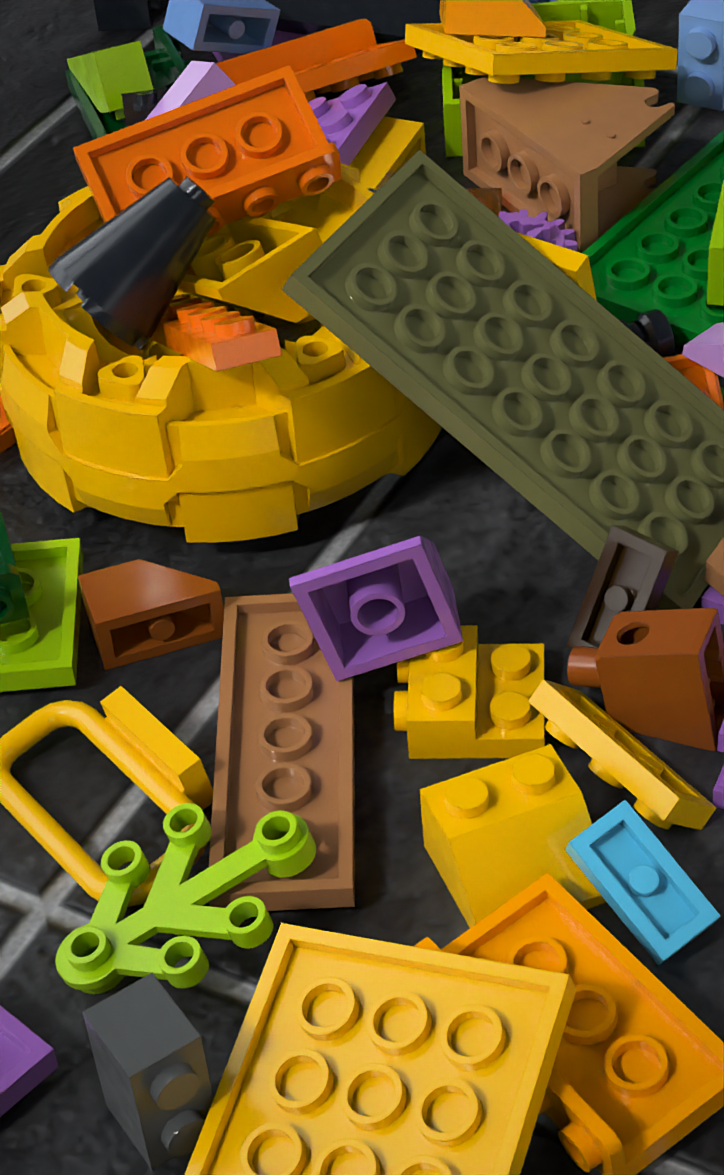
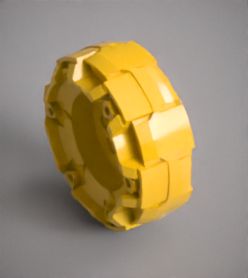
[0,163,442,543]

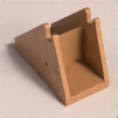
[459,76,675,253]

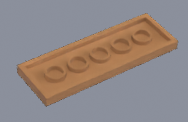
[208,593,355,911]

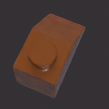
[78,559,224,671]

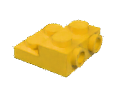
[394,625,545,759]

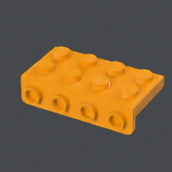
[413,873,724,1175]

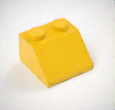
[420,744,606,928]

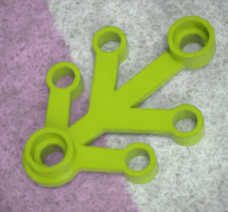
[55,803,316,994]

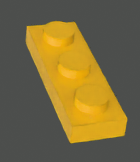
[528,679,717,830]

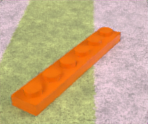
[151,294,282,371]

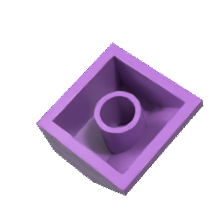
[289,536,463,681]

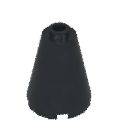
[48,176,216,350]

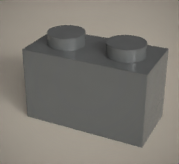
[82,973,213,1170]

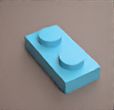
[565,800,720,966]

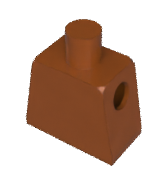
[567,608,724,751]

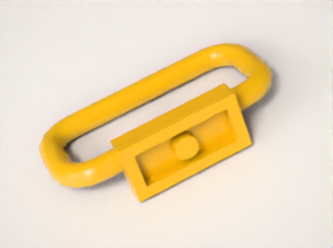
[0,686,213,907]

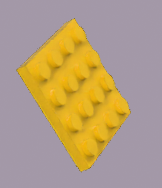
[405,20,678,84]
[184,923,577,1175]

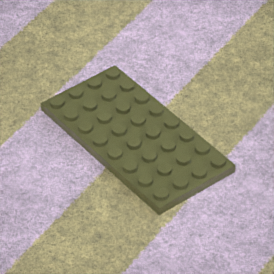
[281,150,724,610]

